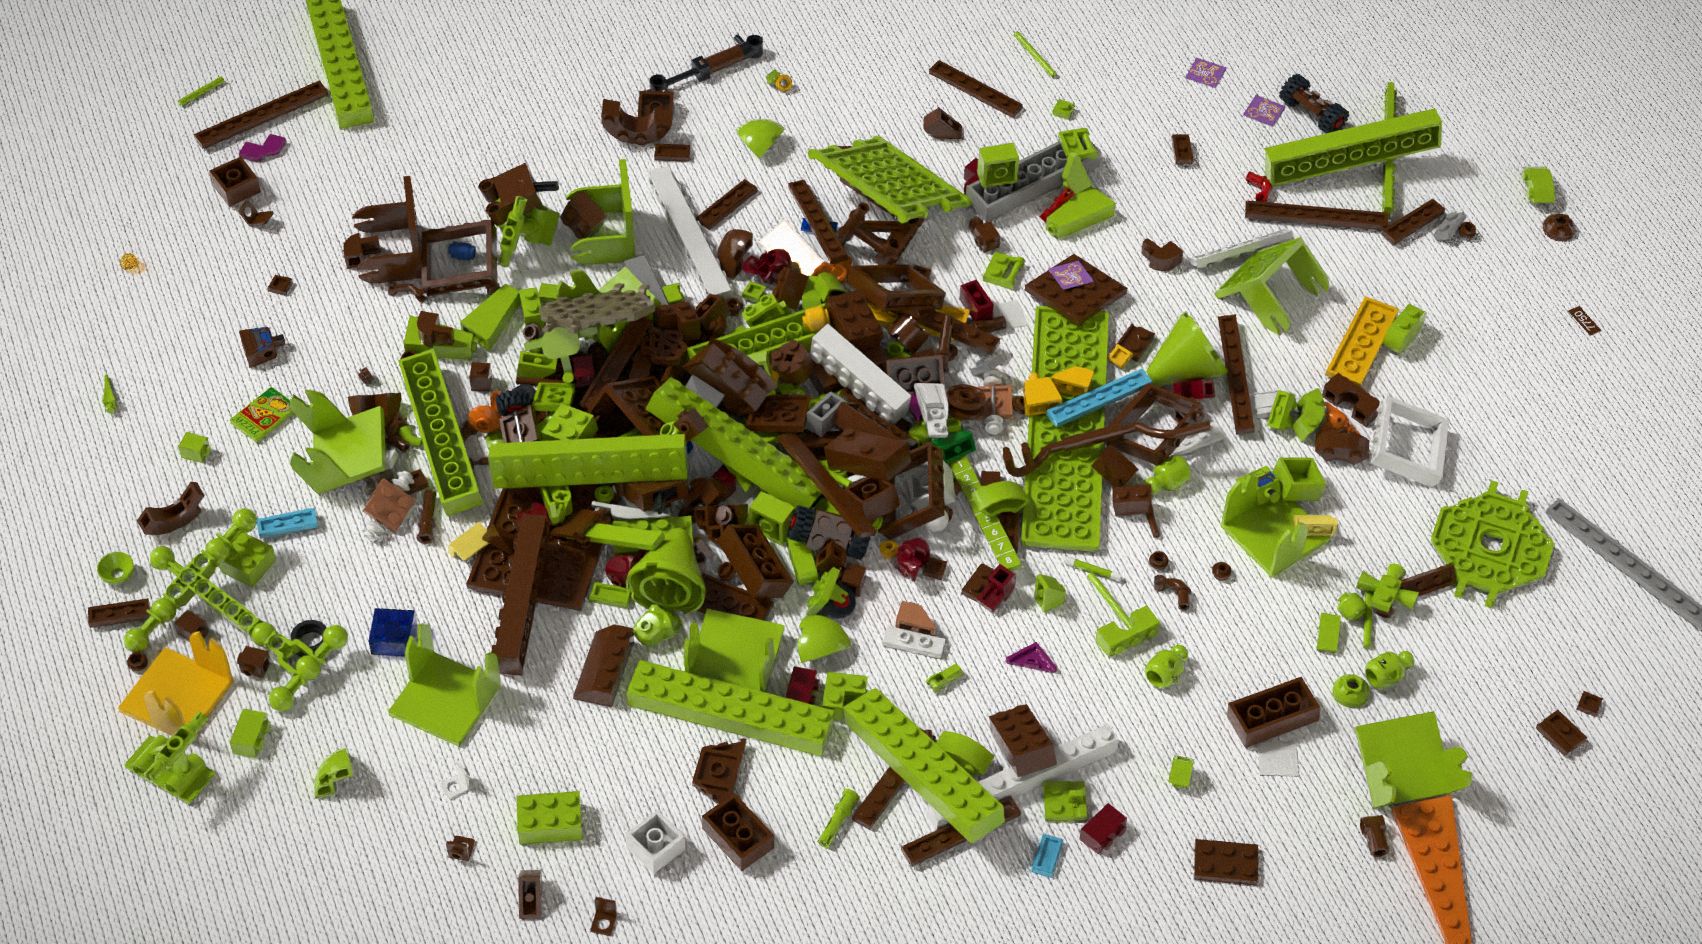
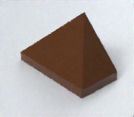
[482,524,518,556]

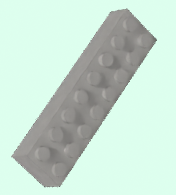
[966,137,1102,222]

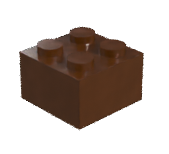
[209,156,261,207]
[560,190,608,240]
[843,477,900,522]

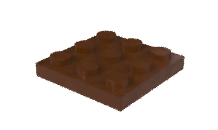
[746,394,812,433]

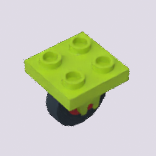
[805,567,856,619]

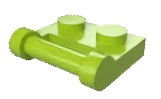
[1058,127,1099,160]
[983,251,1026,289]

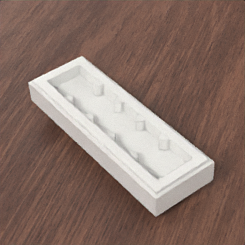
[882,626,946,659]

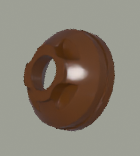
[1542,213,1576,241]

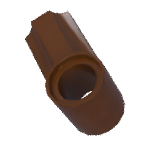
[1360,815,1389,858]

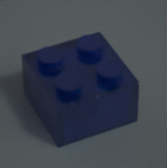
[368,608,417,657]

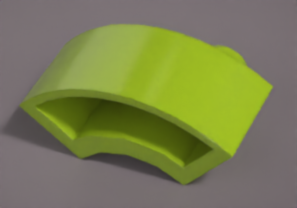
[1522,166,1555,203]
[814,272,848,302]
[1292,388,1325,442]
[971,481,1030,518]
[936,731,994,776]

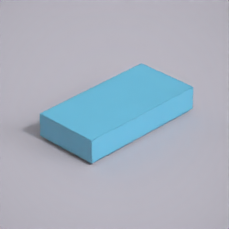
[1032,833,1064,878]

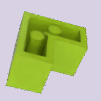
[822,672,868,721]

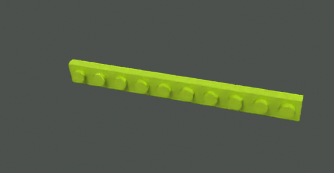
[1382,82,1397,219]

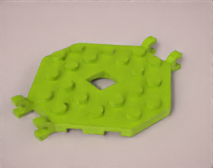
[1430,480,1555,608]

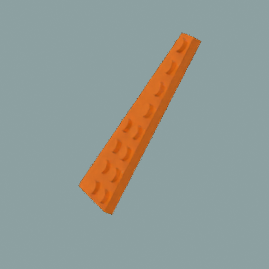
[1392,795,1472,944]

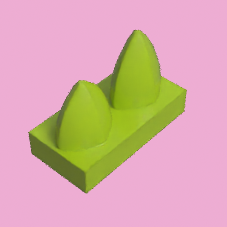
[1267,390,1298,431]

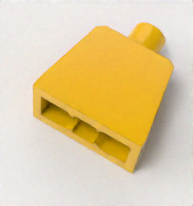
[1023,373,1062,416]

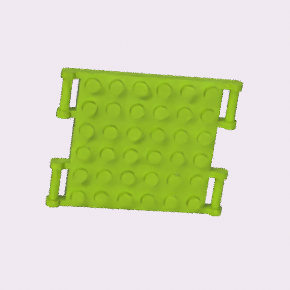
[808,135,972,223]

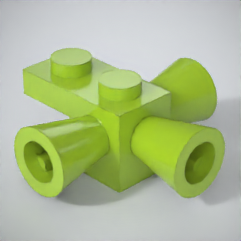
[1356,563,1419,613]

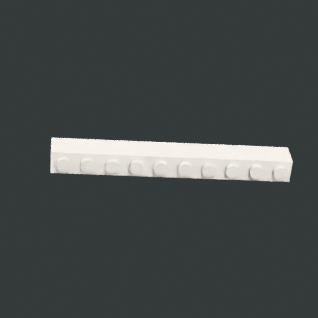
[648,166,734,302]
[927,723,1119,830]

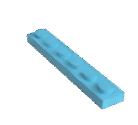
[1046,369,1152,428]

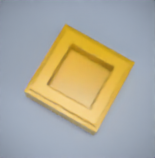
[1107,344,1133,370]

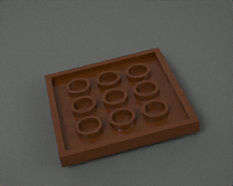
[1024,254,1128,326]

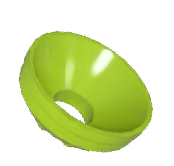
[97,552,134,585]
[1332,674,1370,708]

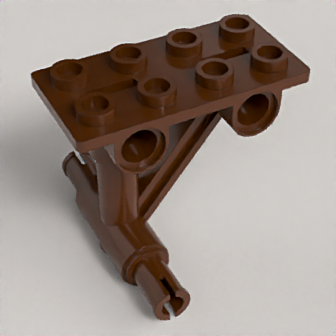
[837,202,925,265]

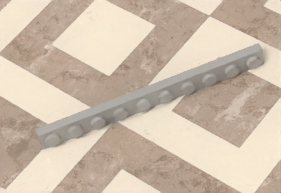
[1546,498,1702,631]

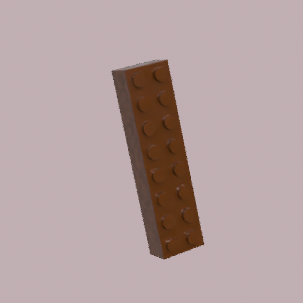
[491,513,550,676]

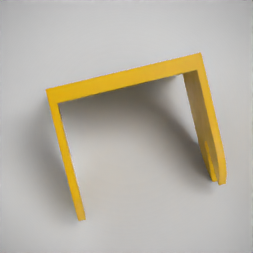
[118,632,234,736]

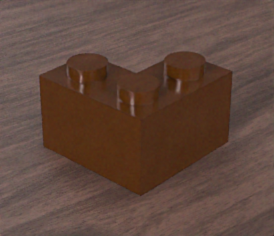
[653,302,700,342]

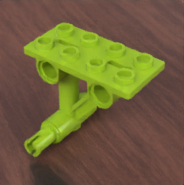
[495,196,560,267]
[124,712,215,804]

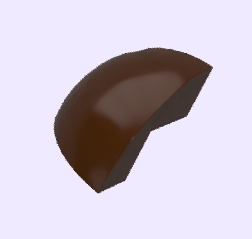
[717,229,753,280]
[348,393,401,428]
[693,504,748,544]

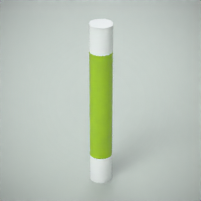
[1064,556,1122,582]

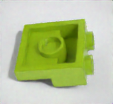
[741,294,787,327]

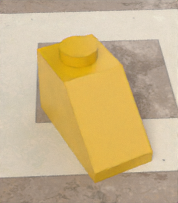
[1052,366,1094,397]

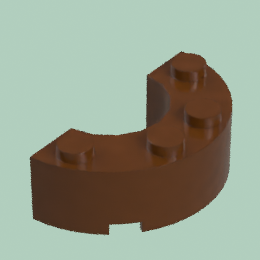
[601,99,672,145]

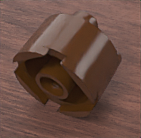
[886,312,930,355]
[771,340,814,385]

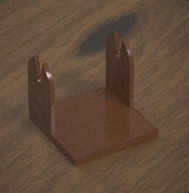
[352,176,422,284]
[586,376,666,436]

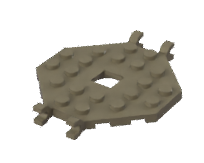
[539,283,655,334]

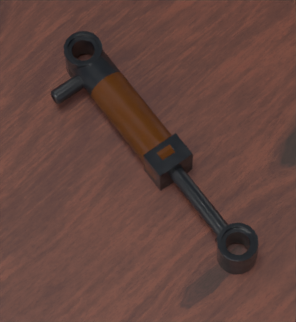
[649,34,763,91]

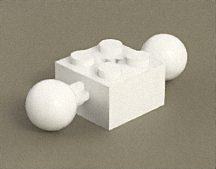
[907,461,956,531]

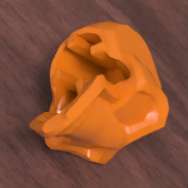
[810,255,853,284]

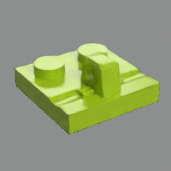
[1043,781,1087,821]

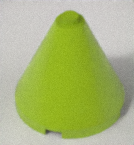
[1146,311,1228,387]
[626,528,706,615]

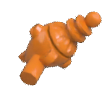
[1319,402,1360,434]

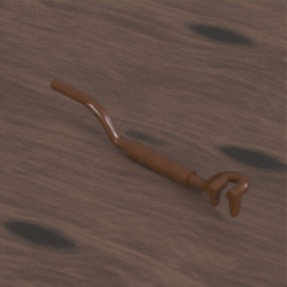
[1002,421,1211,478]

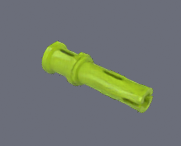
[817,789,860,848]

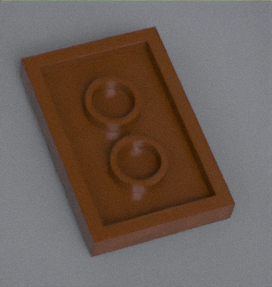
[1193,839,1259,886]

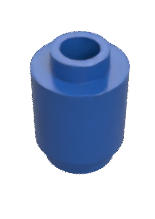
[448,240,476,261]

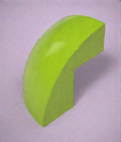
[736,119,785,158]
[797,615,852,663]
[314,747,353,798]

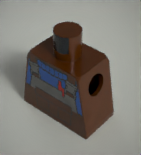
[239,327,286,368]

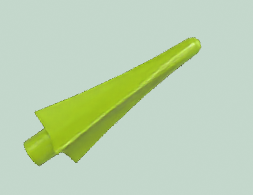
[102,374,118,414]

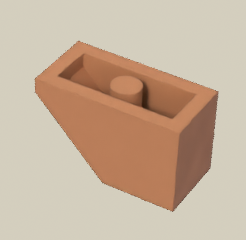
[895,601,936,636]

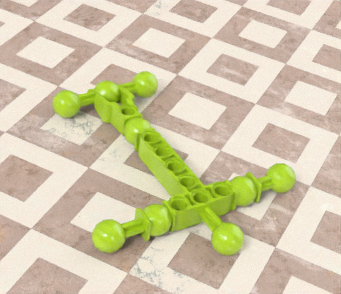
[124,508,348,712]

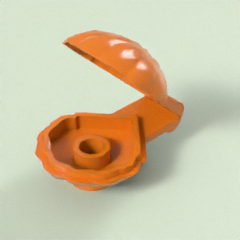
[468,391,503,433]

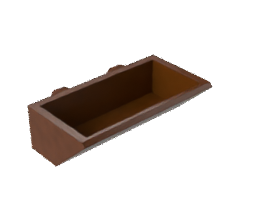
[683,344,767,418]

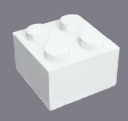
[625,810,686,874]

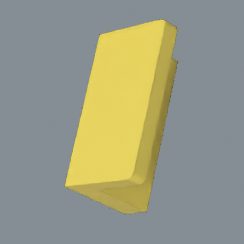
[1293,515,1338,536]
[448,522,489,561]

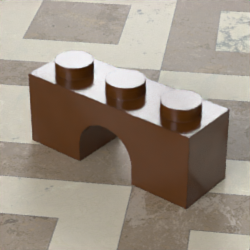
[1322,373,1380,427]

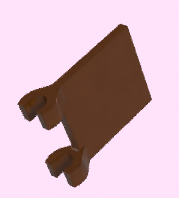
[550,508,611,545]

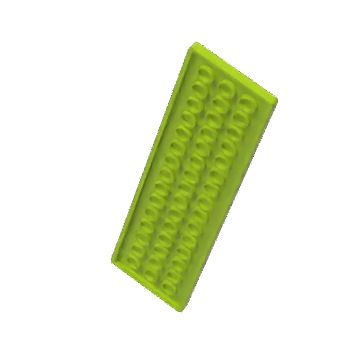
[1021,306,1109,552]

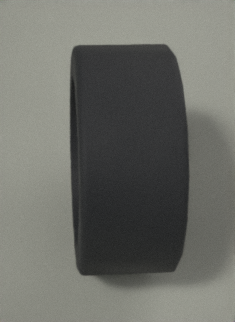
[291,620,327,657]

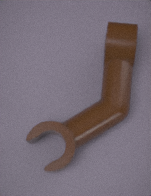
[387,282,427,302]

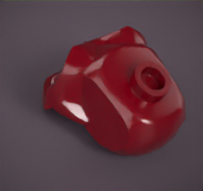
[742,248,792,285]
[893,538,930,583]
[605,549,650,586]

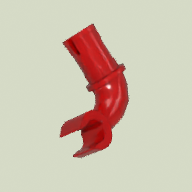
[1246,171,1272,202]
[1039,187,1075,223]

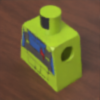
[1235,466,1281,505]

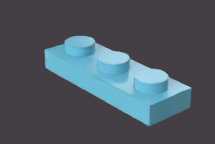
[257,508,318,539]

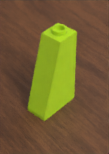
[1046,186,1116,239]
[460,283,520,352]
[403,315,477,360]

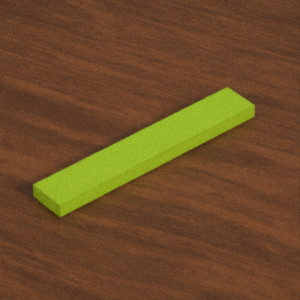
[569,523,665,551]

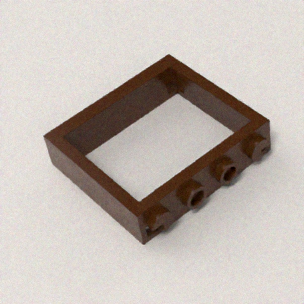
[421,219,498,297]
[847,264,946,311]
[1106,383,1205,466]
[878,442,945,540]

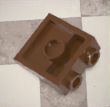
[638,89,674,127]

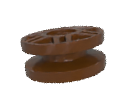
[946,384,986,420]

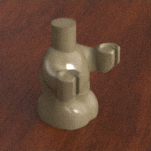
[361,470,394,495]

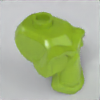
[633,604,682,646]

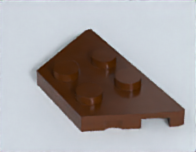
[692,738,747,804]

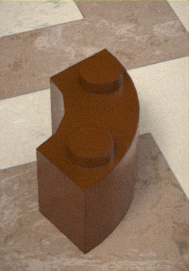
[1315,430,1370,465]

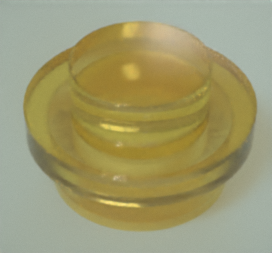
[120,253,139,270]

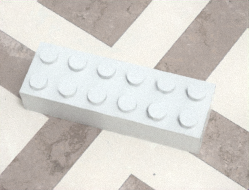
[810,324,911,425]

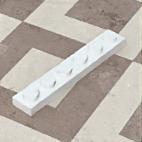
[1189,229,1294,268]

